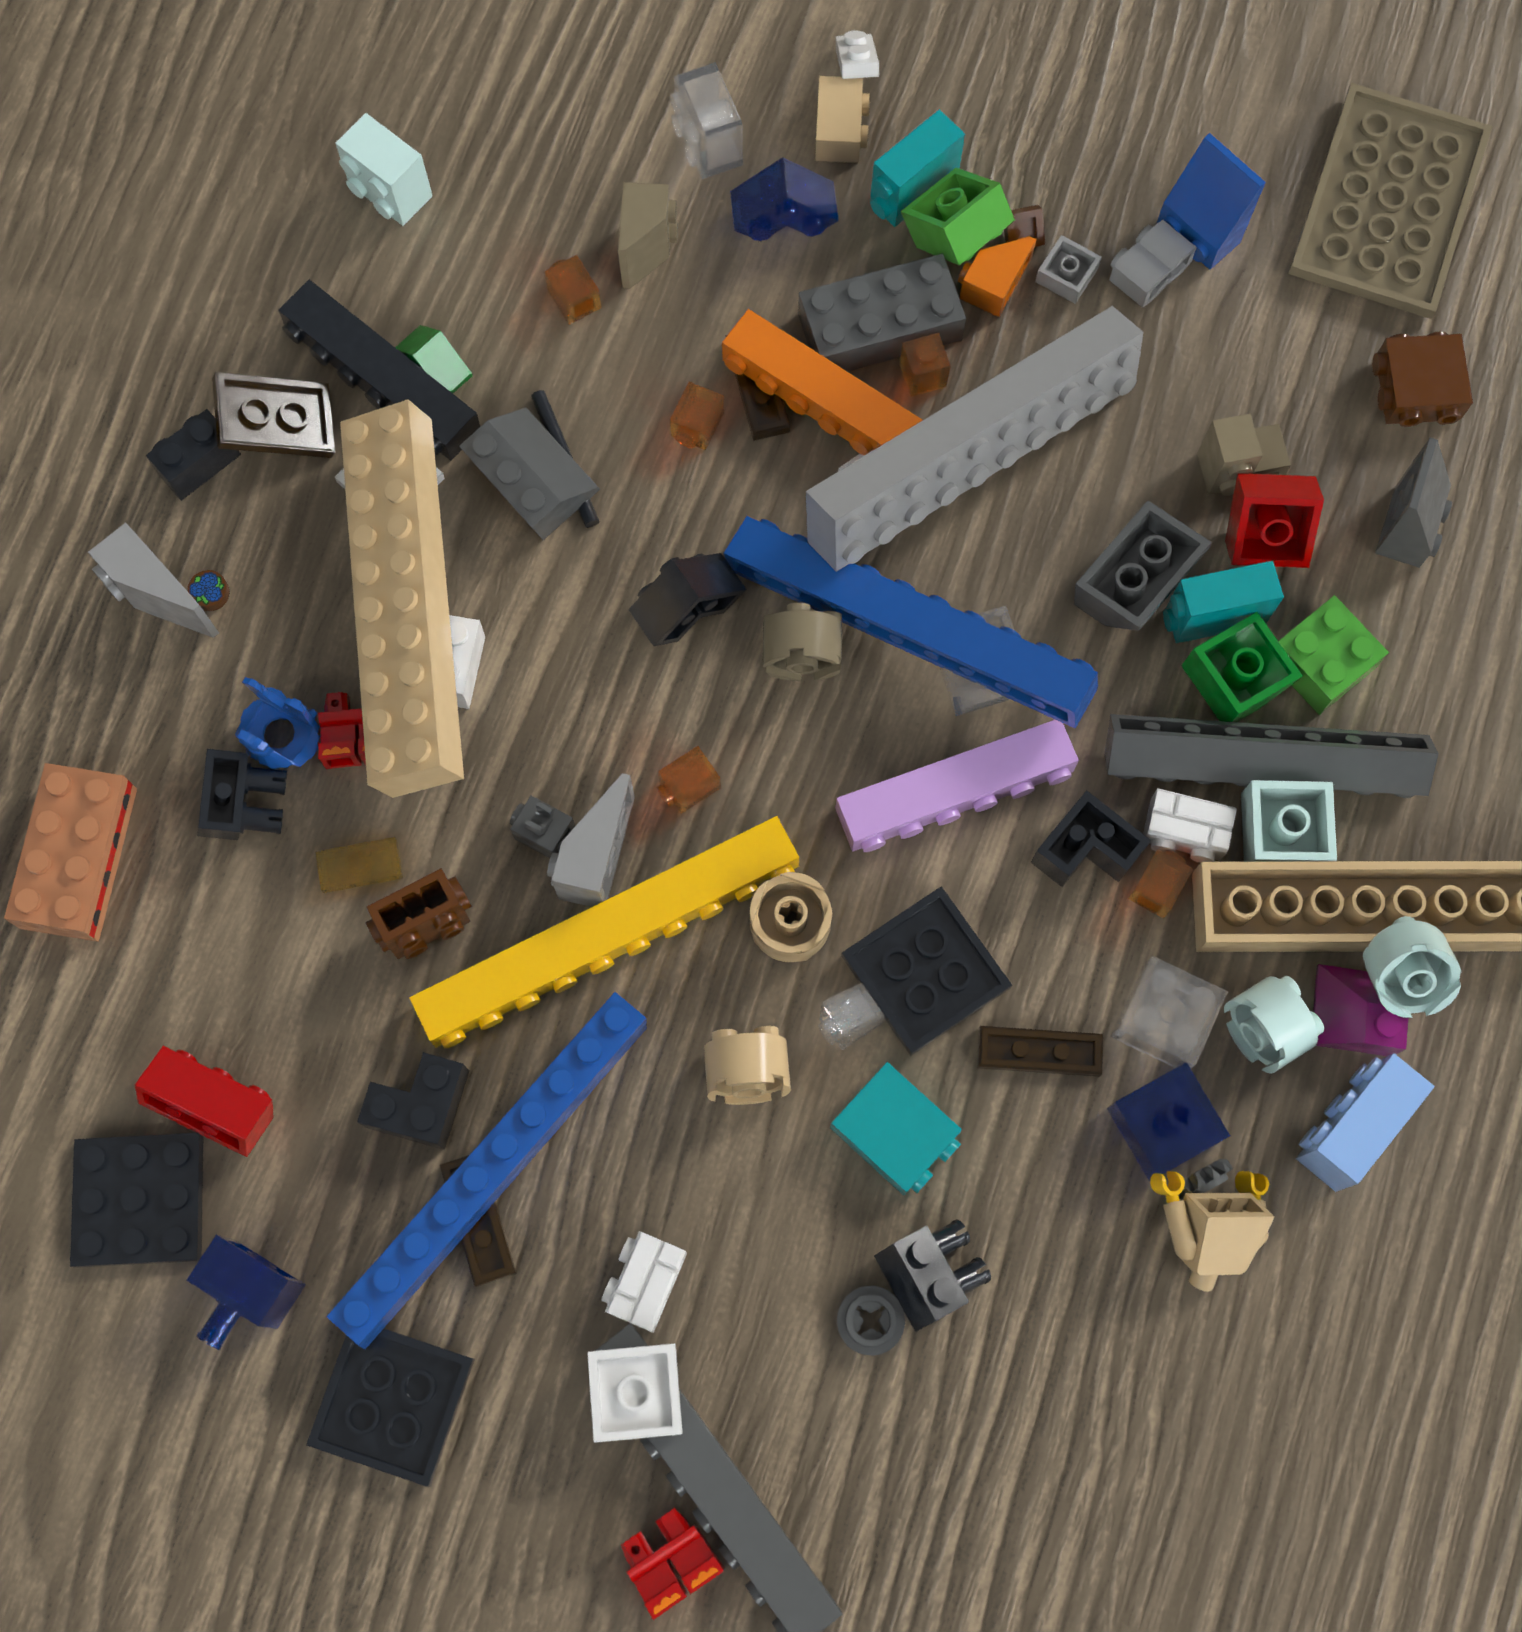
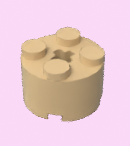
[750,872,832,962]
[704,1026,791,1105]

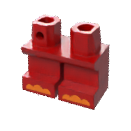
[318,692,366,769]
[621,1507,725,1620]

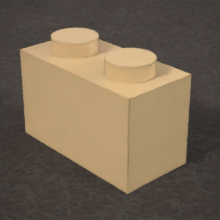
[815,76,870,163]

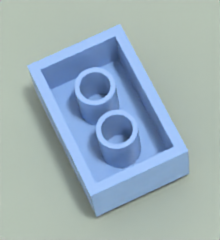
[1296,1053,1435,1192]

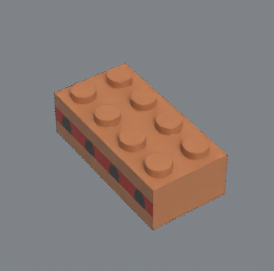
[4,763,137,942]

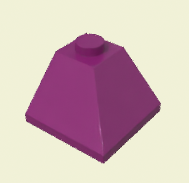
[1313,964,1409,1056]

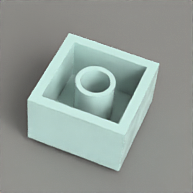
[335,113,432,226]
[1241,780,1337,862]

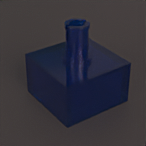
[1107,1062,1231,1182]
[187,1234,306,1350]

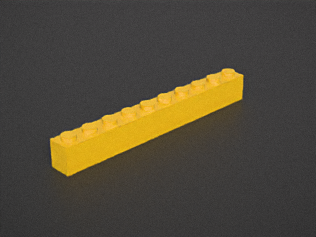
[409,816,800,1048]

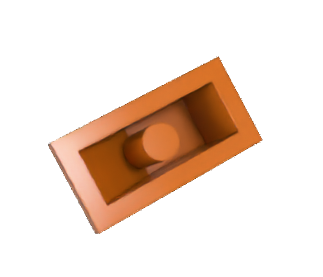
[958,236,1036,317]

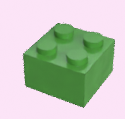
[900,168,1015,265]
[1279,595,1389,715]

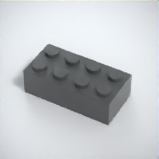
[798,253,966,372]

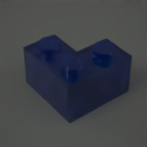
[730,157,839,242]

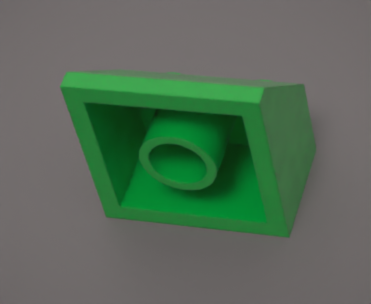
[1181,612,1303,722]

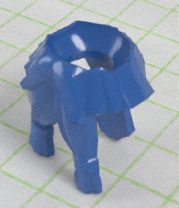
[235,677,321,770]

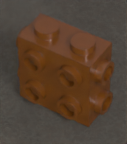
[1372,331,1473,427]
[366,868,472,959]

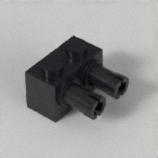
[197,749,287,840]
[874,1219,991,1332]

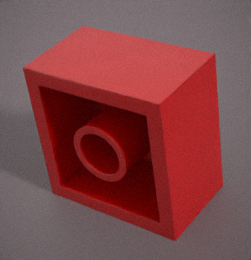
[1225,473,1324,568]

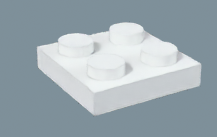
[588,1344,683,1443]

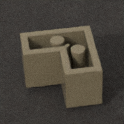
[1197,413,1291,496]

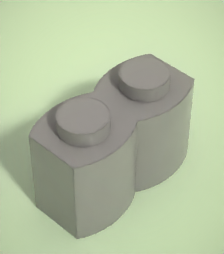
[1109,220,1197,308]

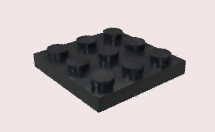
[841,886,1012,1056]
[70,1133,204,1268]
[306,1328,475,1487]

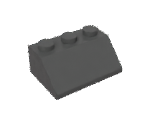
[459,408,600,540]
[1074,501,1212,631]

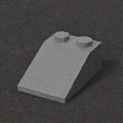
[88,522,219,638]
[547,773,635,907]

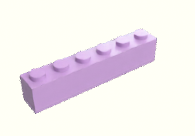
[835,720,1079,852]

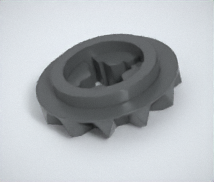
[1178,1159,1233,1200]
[837,1286,905,1356]

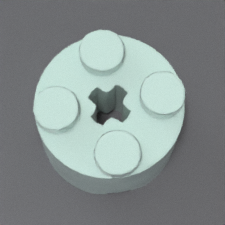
[1363,916,1461,1018]
[1224,976,1324,1073]

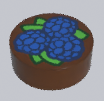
[188,570,230,611]

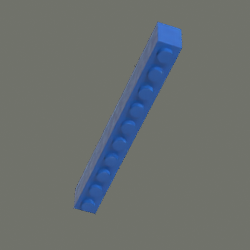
[724,516,1098,729]
[326,992,647,1349]

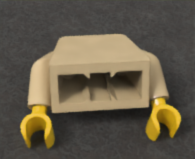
[1150,1171,1274,1291]

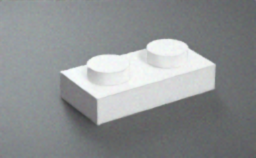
[836,31,879,79]

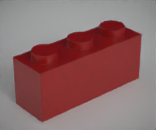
[135,1046,274,1157]

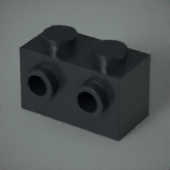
[145,409,241,501]

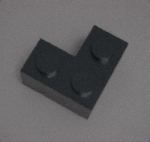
[628,553,746,647]
[1031,790,1151,887]
[357,1052,470,1150]

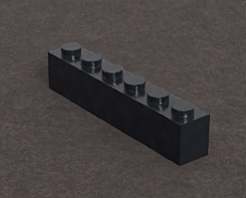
[278,279,481,461]

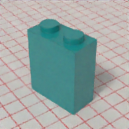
[870,109,965,227]
[1163,561,1284,644]
[830,1062,962,1196]

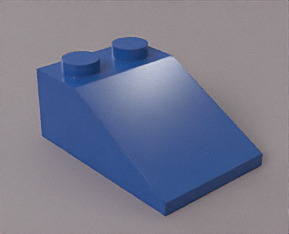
[1157,133,1266,270]

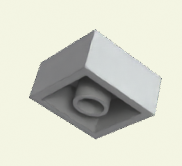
[1035,235,1102,304]

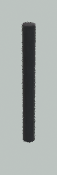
[531,390,600,528]

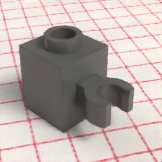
[510,795,575,858]

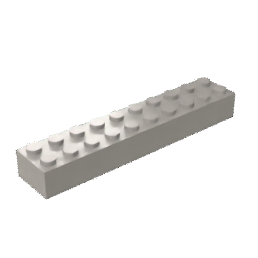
[806,306,1143,572]

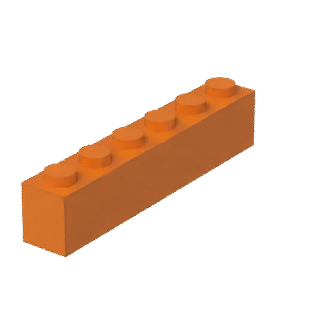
[722,309,923,455]

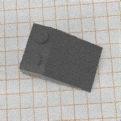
[1375,437,1452,568]

